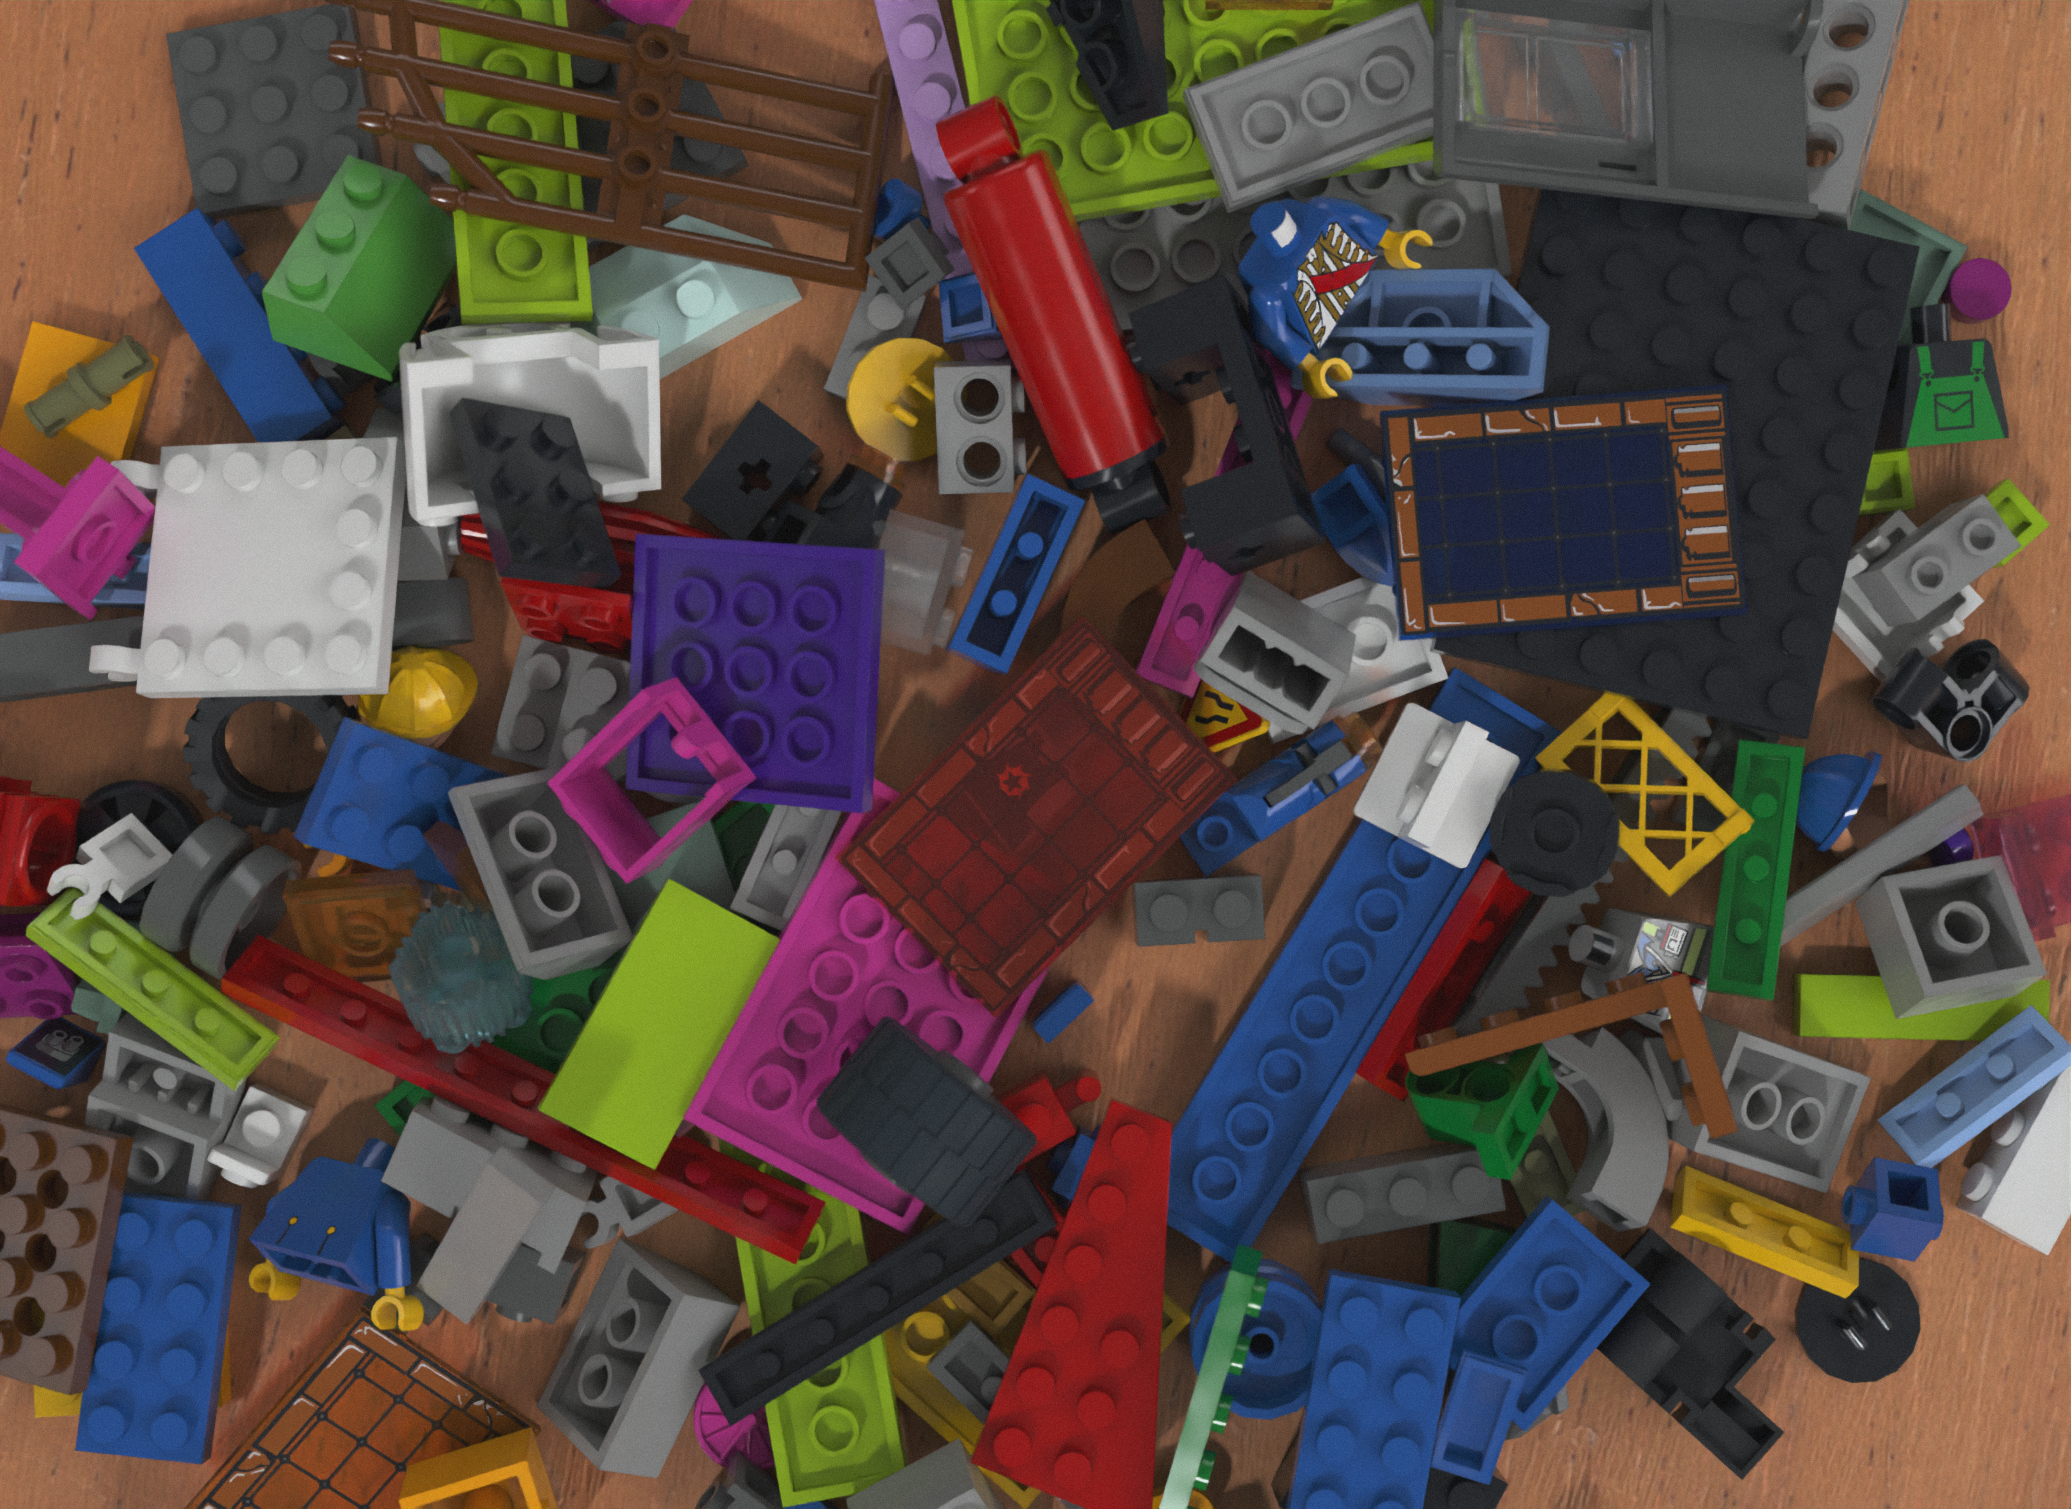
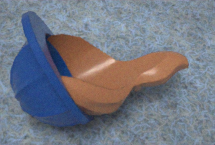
[1796,750,1933,874]

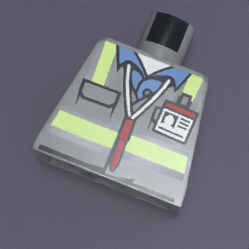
[1568,908,1714,1035]

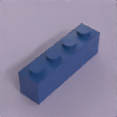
[134,208,350,443]

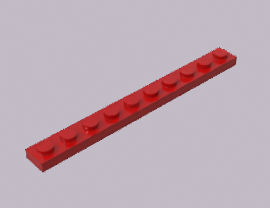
[222,934,826,1265]

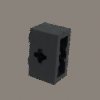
[682,400,824,542]

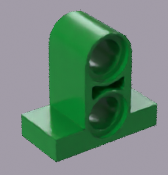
[1405,1043,1559,1180]

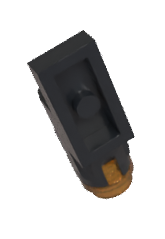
[762,444,907,549]

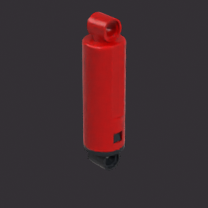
[936,95,1172,535]

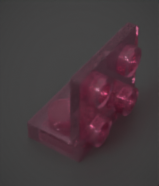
[1970,793,2071,942]

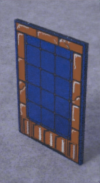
[1379,384,1747,642]

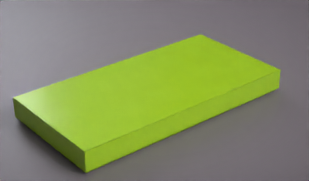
[538,878,780,1170]

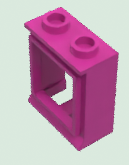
[547,677,757,884]

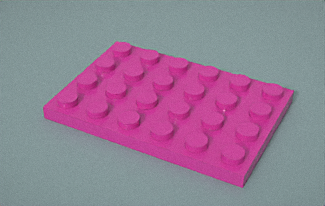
[682,779,1072,1235]

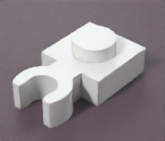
[47,813,172,920]

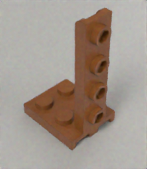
[1405,972,1738,1139]

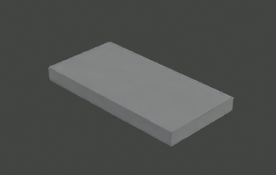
[1182,1,1466,213]

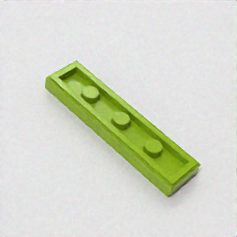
[25,887,280,1091]
[1793,973,2050,1041]

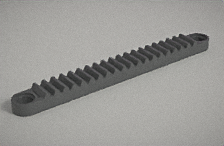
[1450,707,1712,1038]

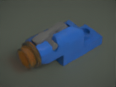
[1175,711,1383,877]

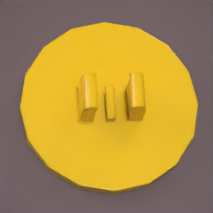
[846,337,967,461]

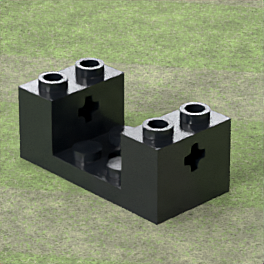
[1126,275,1326,576]

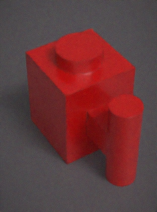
[995,1068,1102,1165]

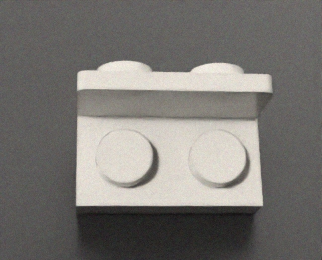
[1353,703,1520,868]

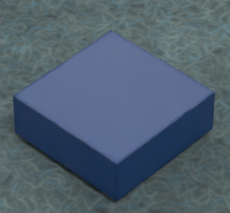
[1033,980,1094,1044]

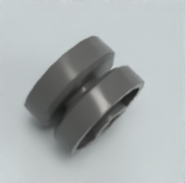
[139,816,302,980]

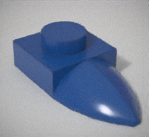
[1311,464,1397,587]

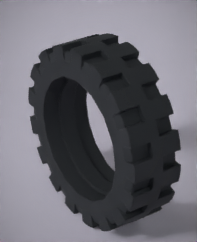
[183,695,356,834]

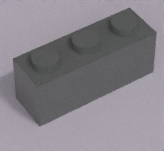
[1298,1142,1506,1244]

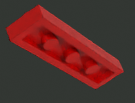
[1355,858,1531,1102]

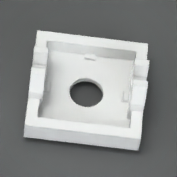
[1833,509,1984,683]

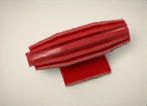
[460,500,722,654]

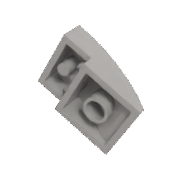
[85,1012,247,1201]

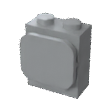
[1193,571,1356,735]

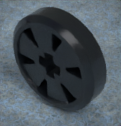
[73,780,204,917]

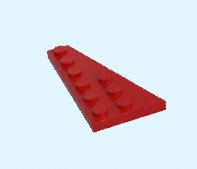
[970,1097,1172,1509]

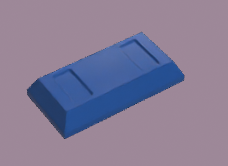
[1430,1349,1528,1485]

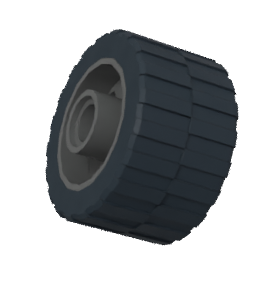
[816,1017,1037,1227]

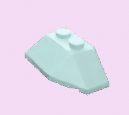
[570,214,802,379]

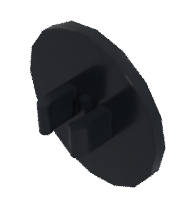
[1795,1258,1921,1383]

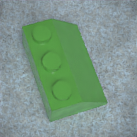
[262,155,457,382]

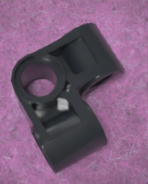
[1870,639,2030,762]

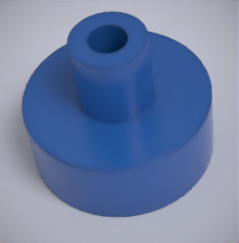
[874,178,930,243]

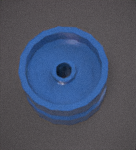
[1188,1259,1322,1420]

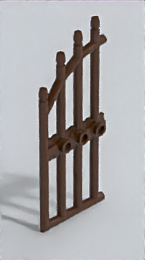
[324,0,894,292]

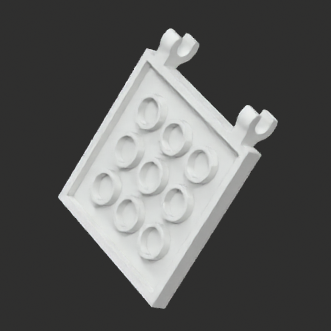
[89,437,406,698]

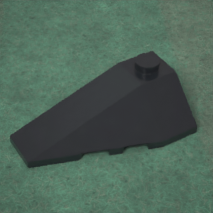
[1046,0,1168,131]

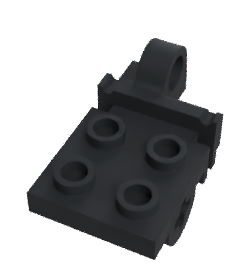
[1597,1227,1785,1480]

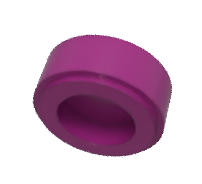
[1942,258,2012,324]

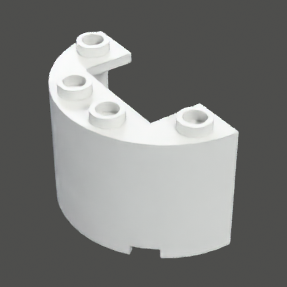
[399,322,661,527]

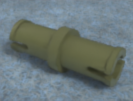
[24,334,154,438]

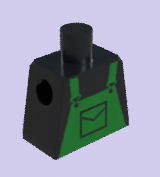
[1874,304,2009,450]

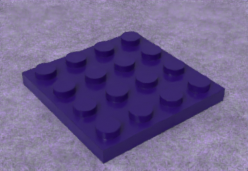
[626,534,885,813]

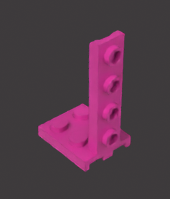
[0,446,155,621]

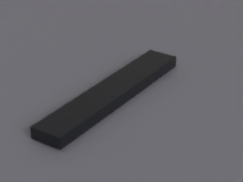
[698,1168,1059,1426]

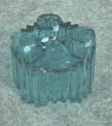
[388,901,534,1054]

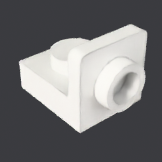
[207,1083,314,1188]

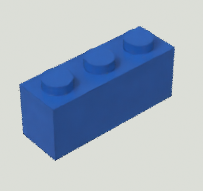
[945,474,1086,676]

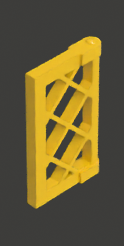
[1535,693,1755,898]

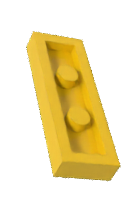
[1670,1165,1859,1299]

